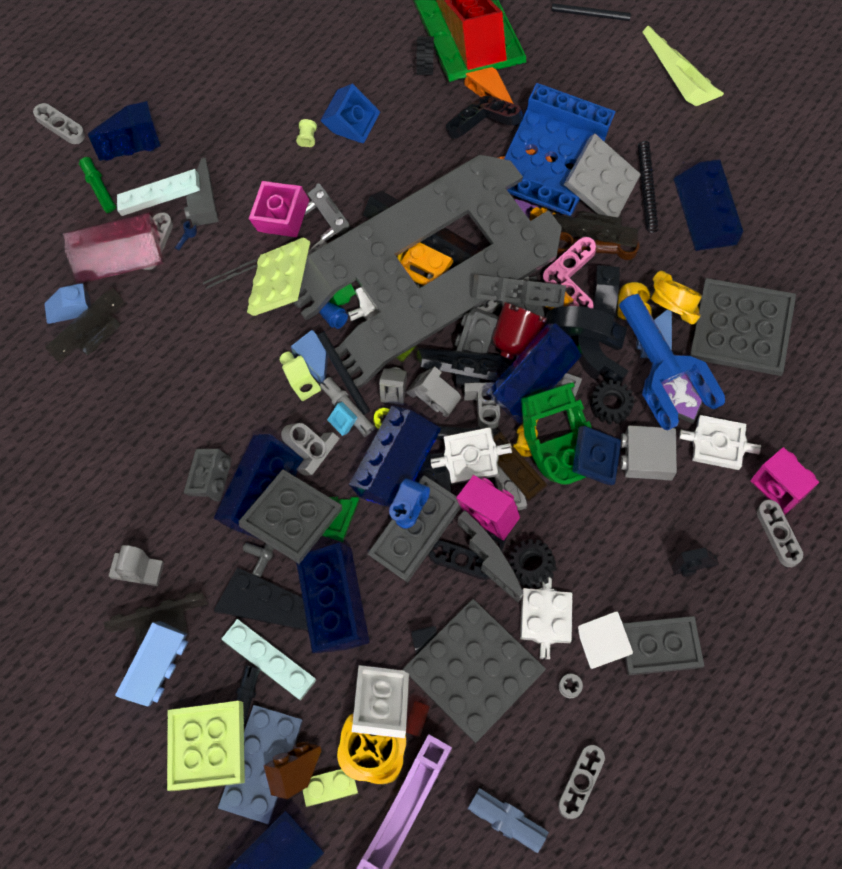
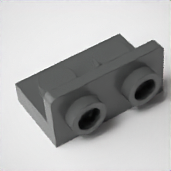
[455,307,499,353]
[184,449,232,501]

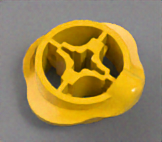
[651,271,702,324]
[337,714,406,784]

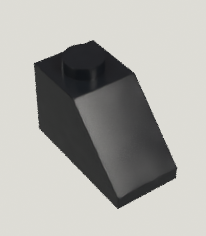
[593,265,620,318]

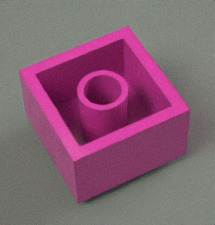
[249,181,309,237]
[750,447,819,515]
[456,475,520,541]

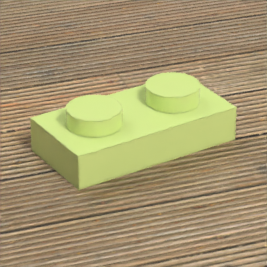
[303,769,358,807]

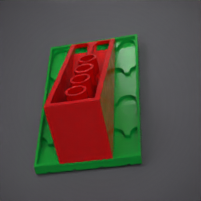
[413,0,526,82]

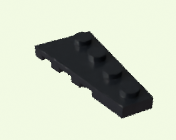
[417,348,517,385]
[214,567,325,632]

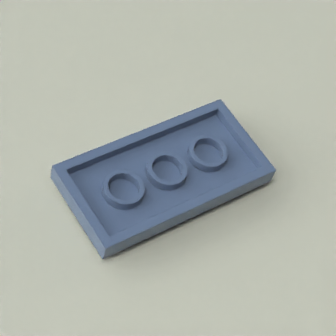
[218,705,303,825]

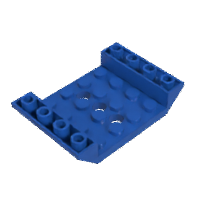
[504,83,616,217]

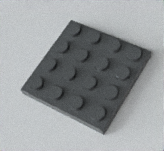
[690,278,796,376]
[403,599,546,744]

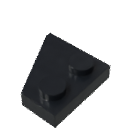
[671,547,719,577]

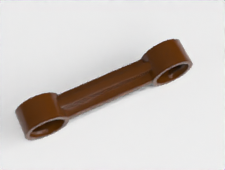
[557,232,639,260]

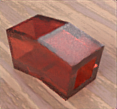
[406,701,430,737]

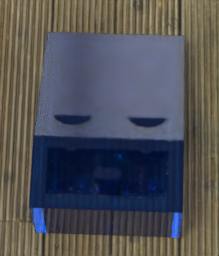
[88,101,161,161]

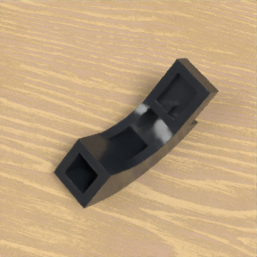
[542,306,627,350]
[576,336,628,386]

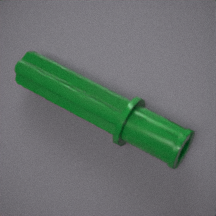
[78,157,116,213]

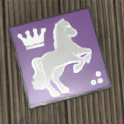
[656,374,704,424]

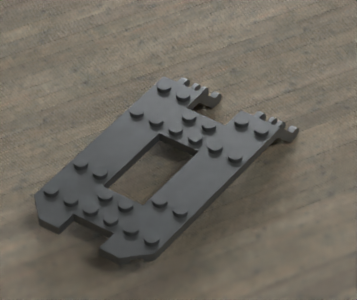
[294,155,562,389]

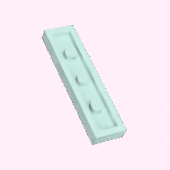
[117,169,200,216]
[222,619,316,701]

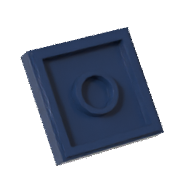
[572,426,621,485]

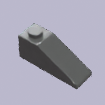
[184,158,219,227]

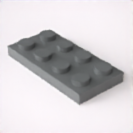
[368,476,461,583]

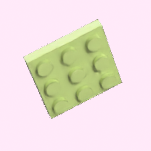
[247,237,310,316]
[167,701,245,791]

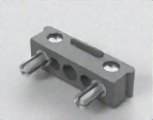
[305,183,353,241]

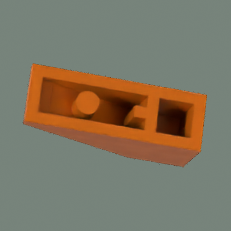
[464,67,514,104]

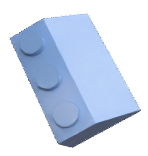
[115,621,188,706]

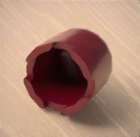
[492,302,547,360]

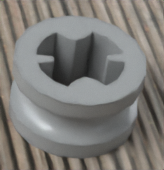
[559,674,583,699]

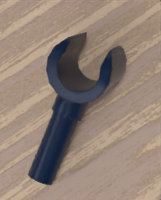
[175,221,197,251]

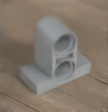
[406,367,461,417]
[464,382,512,430]
[281,423,340,475]
[109,545,164,586]

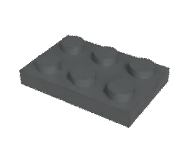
[622,616,704,676]

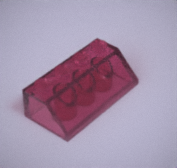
[63,213,163,283]

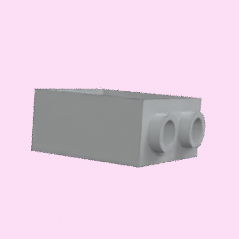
[621,426,677,480]

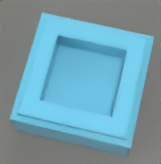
[327,402,358,436]

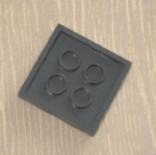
[239,470,342,564]

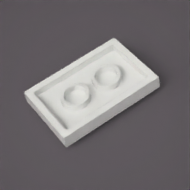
[352,665,409,738]

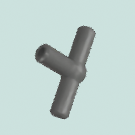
[243,543,274,577]

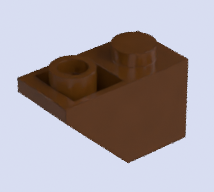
[263,741,321,799]

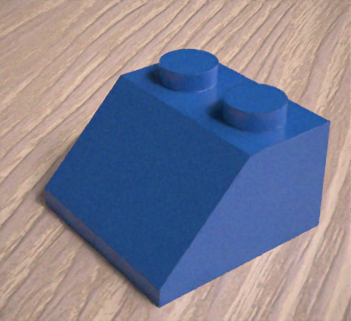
[320,83,380,143]

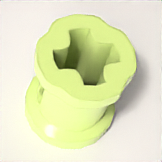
[296,119,317,147]

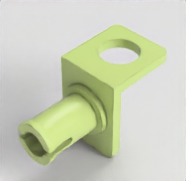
[280,352,321,401]

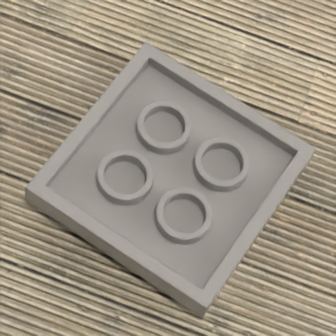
[564,134,641,224]

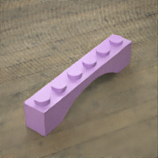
[357,734,452,869]

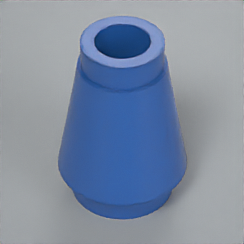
[319,302,348,329]

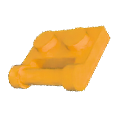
[400,242,453,286]

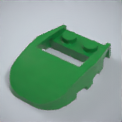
[521,382,592,484]

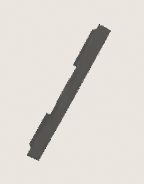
[202,259,258,289]

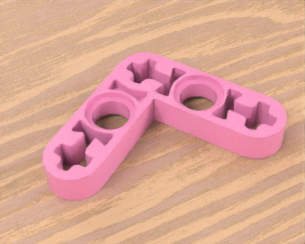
[543,237,596,309]

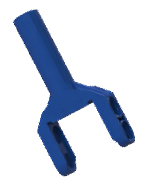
[619,294,725,430]

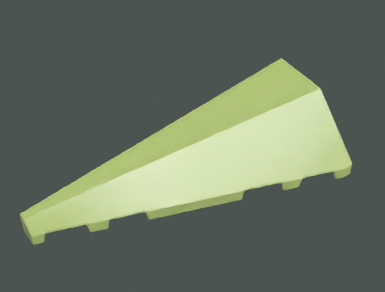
[643,26,724,106]

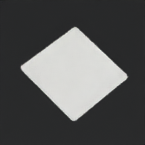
[578,612,633,669]

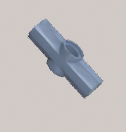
[468,788,549,853]

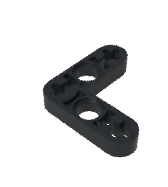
[446,95,523,139]
[428,530,508,580]

